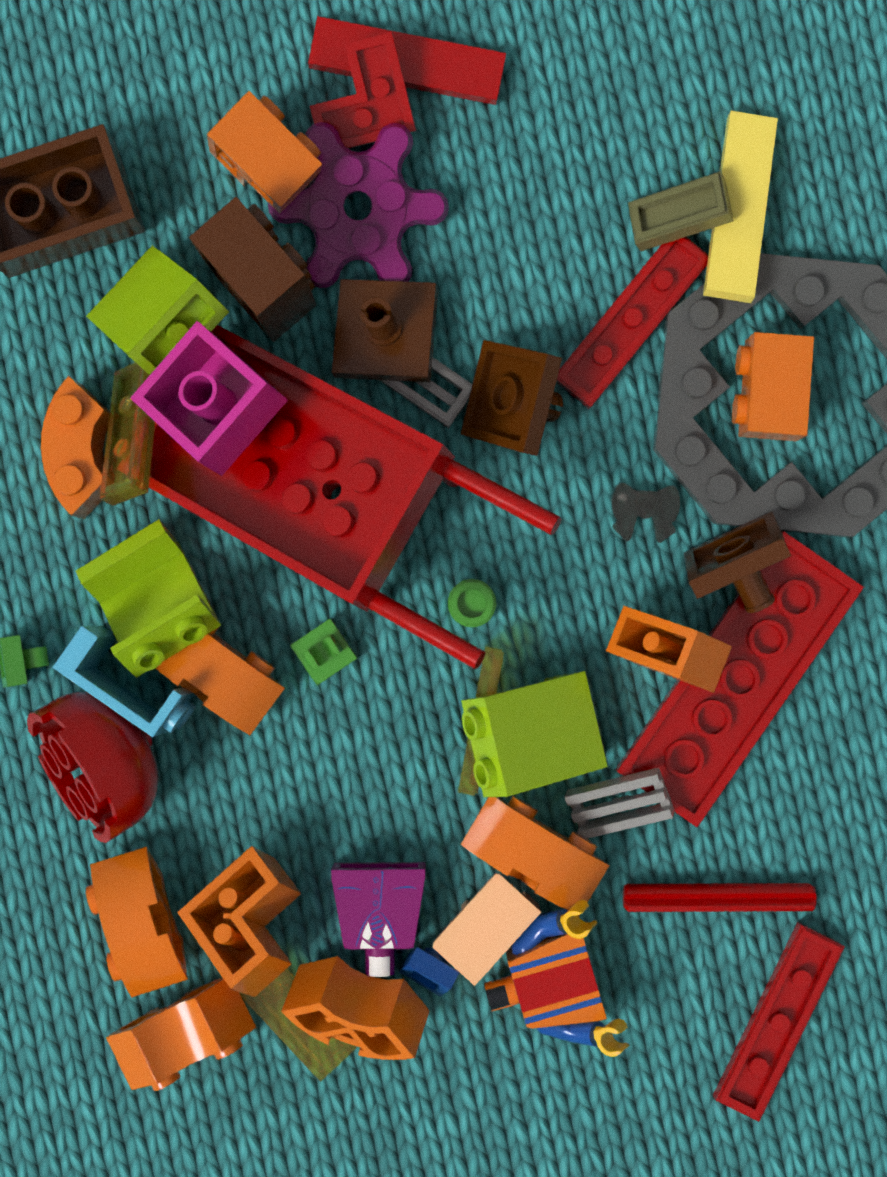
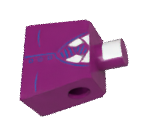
[331,862,426,977]

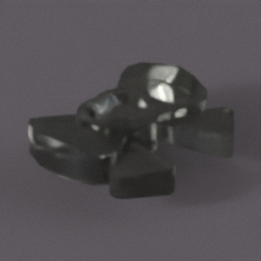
[610,482,680,543]

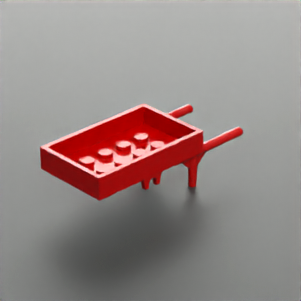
[121,325,562,670]

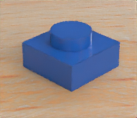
[399,947,460,997]

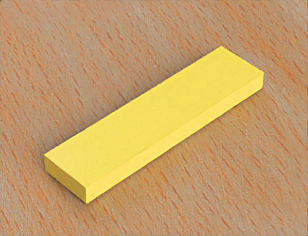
[703,110,778,303]

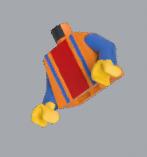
[484,900,630,1057]

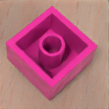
[130,321,288,476]

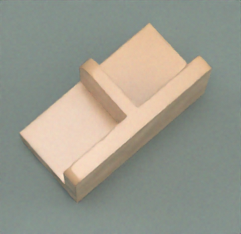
[433,873,541,986]

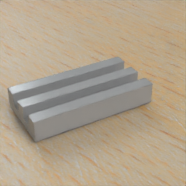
[379,358,472,429]
[564,767,675,839]

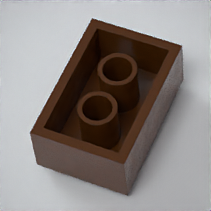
[0,124,146,278]
[189,197,317,343]

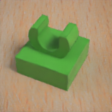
[290,618,358,685]
[0,635,49,688]

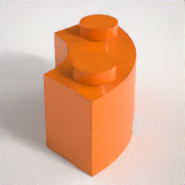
[41,376,117,519]
[156,627,285,735]
[460,796,610,916]
[86,847,188,998]
[281,956,430,1060]
[106,978,257,1091]

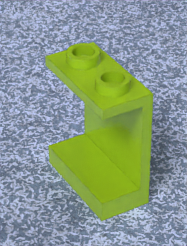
[86,245,229,375]
[76,519,221,678]
[461,671,608,797]

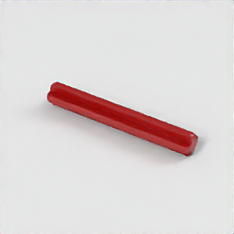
[622,883,817,912]

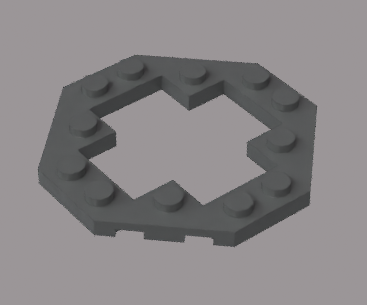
[653,253,887,538]

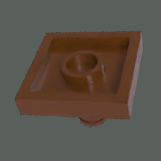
[332,279,439,382]
[460,340,563,456]
[684,512,791,613]

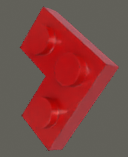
[310,31,416,148]

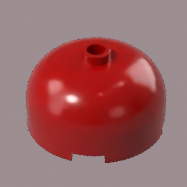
[27,692,158,843]

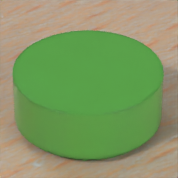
[448,579,496,627]

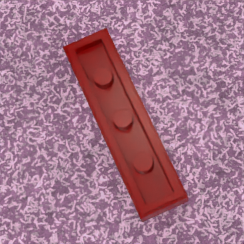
[308,16,506,105]
[556,237,708,409]
[713,922,845,1122]

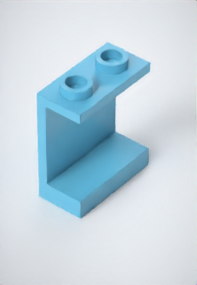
[52,626,196,737]

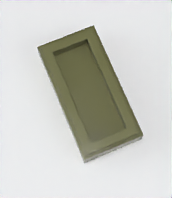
[628,171,734,252]

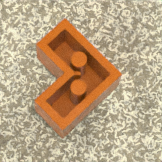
[207,91,322,214]
[177,846,301,997]

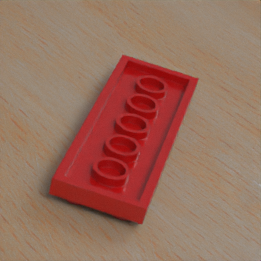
[615,531,864,827]

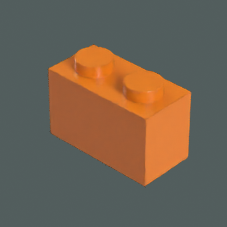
[732,332,814,441]
[606,605,732,693]

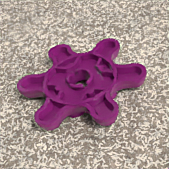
[268,122,449,288]

